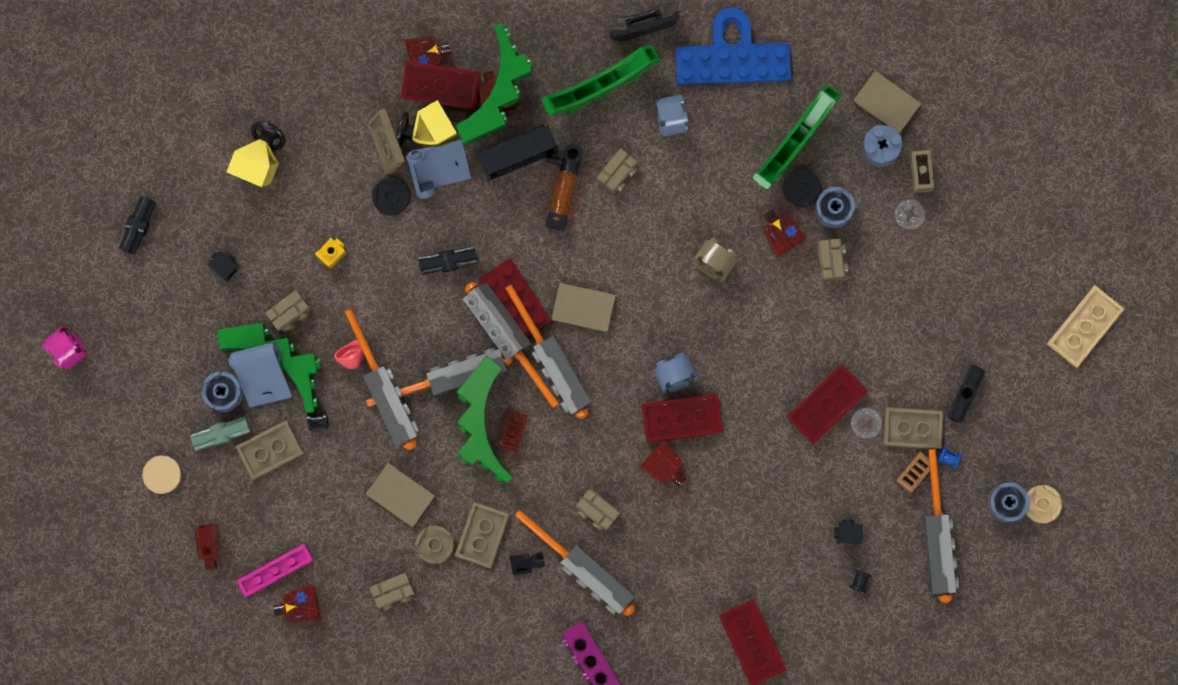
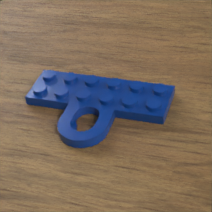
[676,8,791,85]

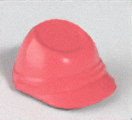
[334,340,368,369]

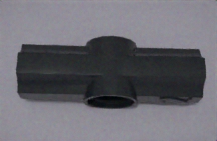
[119,196,156,255]
[418,247,478,275]
[946,364,986,424]

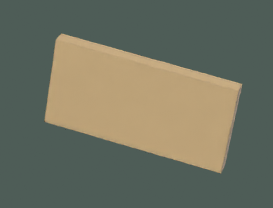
[1047,285,1125,368]

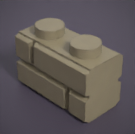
[596,149,638,194]
[909,150,935,193]
[817,239,848,281]
[265,290,311,333]
[576,489,621,531]
[370,572,415,611]

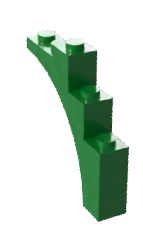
[456,23,534,146]
[541,45,661,116]
[752,84,842,190]
[217,323,321,414]
[457,355,512,483]

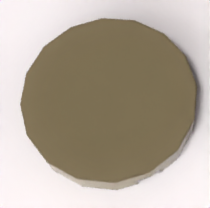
[415,525,454,564]

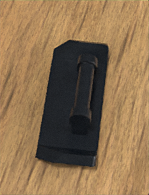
[610,7,681,42]

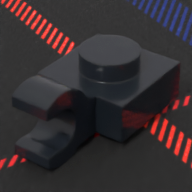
[510,552,545,576]

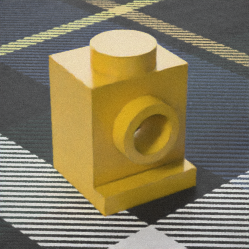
[315,238,346,269]

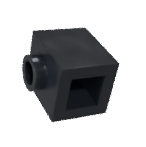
[208,251,240,282]
[834,520,863,544]

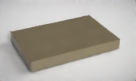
[853,71,922,134]
[367,109,405,175]
[551,283,616,333]
[883,407,943,450]
[235,420,304,480]
[366,463,435,527]
[455,501,510,569]

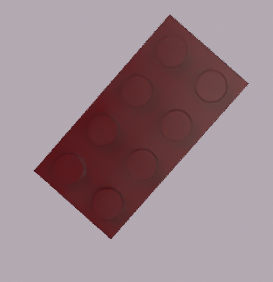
[400,60,481,110]
[478,258,552,338]
[786,364,868,445]
[641,394,723,443]
[719,599,787,685]

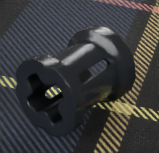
[307,412,329,431]
[849,569,872,593]

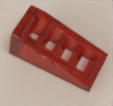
[499,410,528,452]

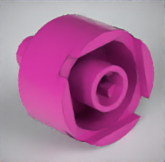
[42,325,88,369]

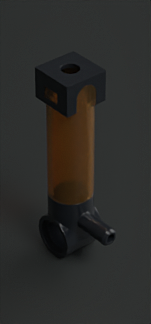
[546,144,582,232]

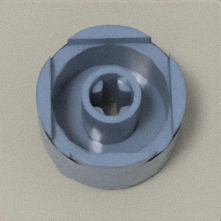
[655,95,688,137]
[862,125,902,167]
[815,187,855,228]
[654,352,698,393]
[202,372,244,412]
[987,483,1030,523]

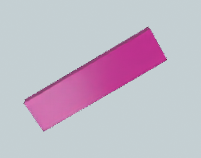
[237,543,314,598]

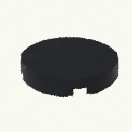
[783,169,821,207]
[372,178,410,216]

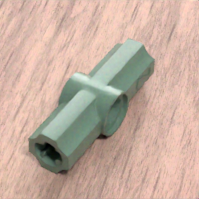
[190,416,251,451]

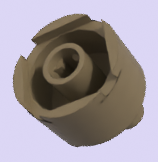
[693,238,737,282]

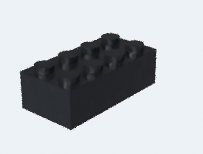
[478,124,558,182]

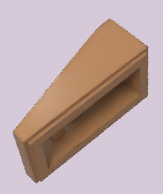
[895,452,930,494]

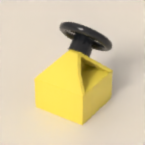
[396,100,459,148]
[227,121,286,187]

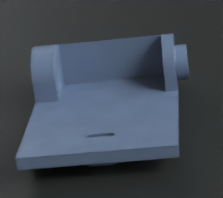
[407,139,471,199]
[228,342,293,407]

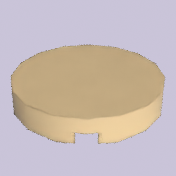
[142,455,182,494]
[1026,485,1062,523]

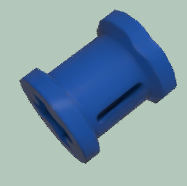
[937,446,962,469]

